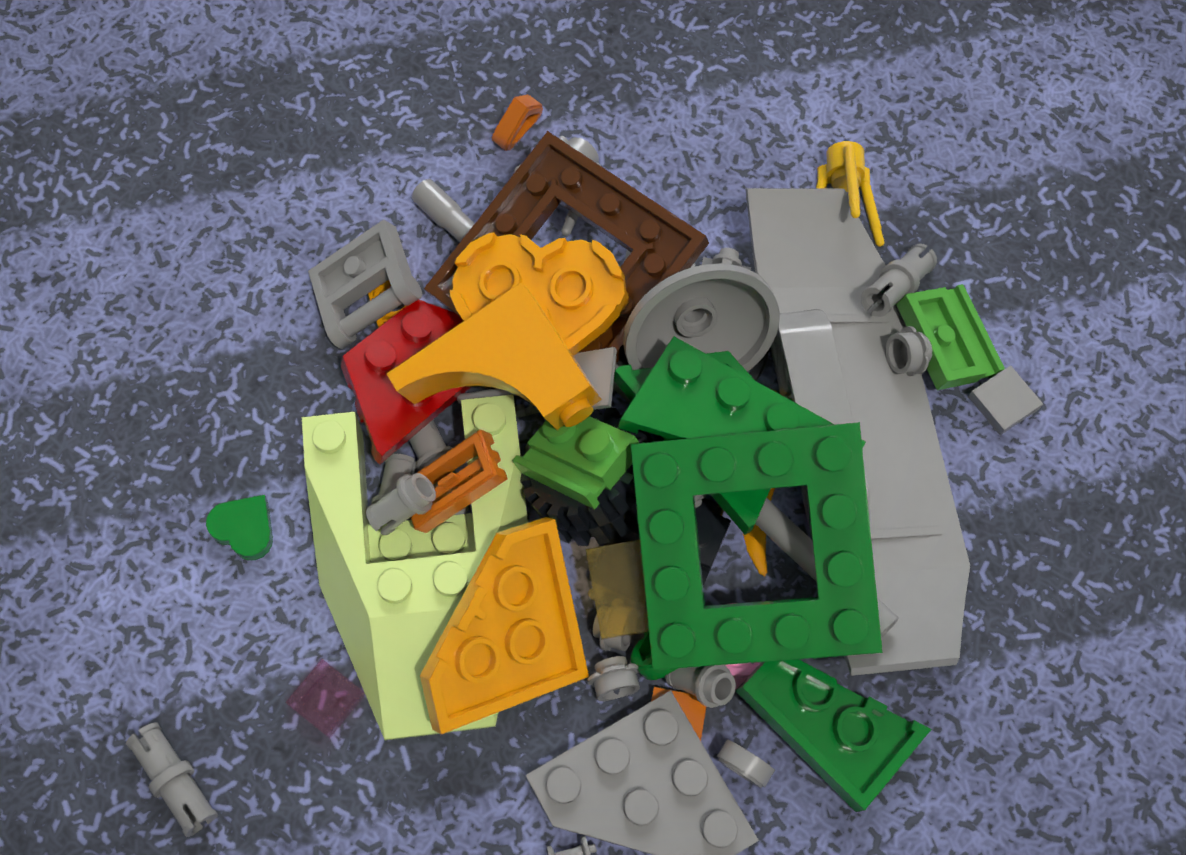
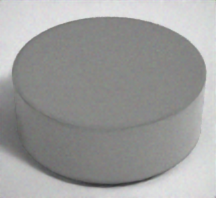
[717,739,775,788]

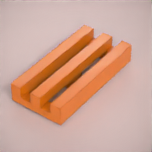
[411,429,508,533]

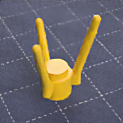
[816,141,884,247]

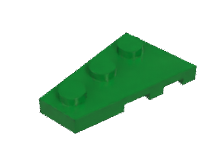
[735,659,932,812]

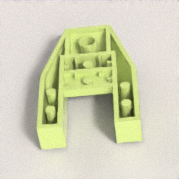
[302,394,528,740]

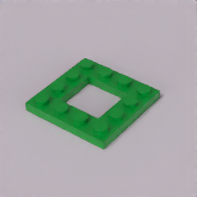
[631,422,883,670]

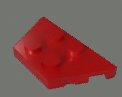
[341,299,472,465]

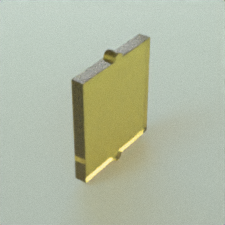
[586,540,649,640]

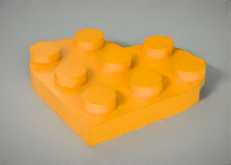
[450,233,629,356]

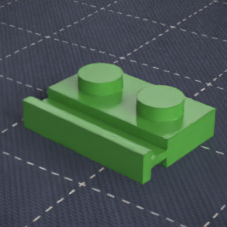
[896,284,1005,391]
[512,416,639,510]

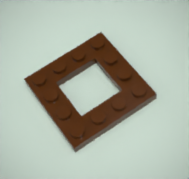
[424,131,709,365]

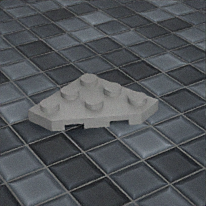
[525,690,759,855]

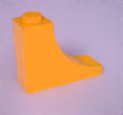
[387,282,602,430]

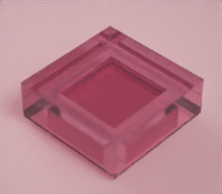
[285,659,365,739]

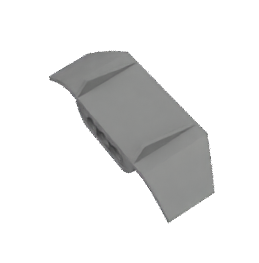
[745,188,970,676]

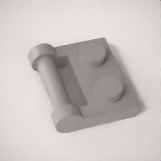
[308,219,422,349]

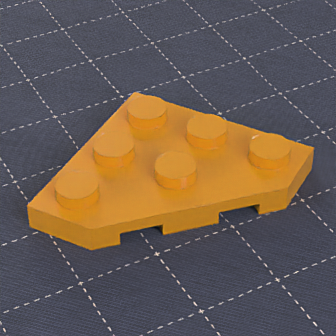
[420,517,589,734]

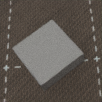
[968,365,1043,435]

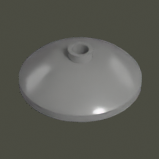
[623,264,780,372]

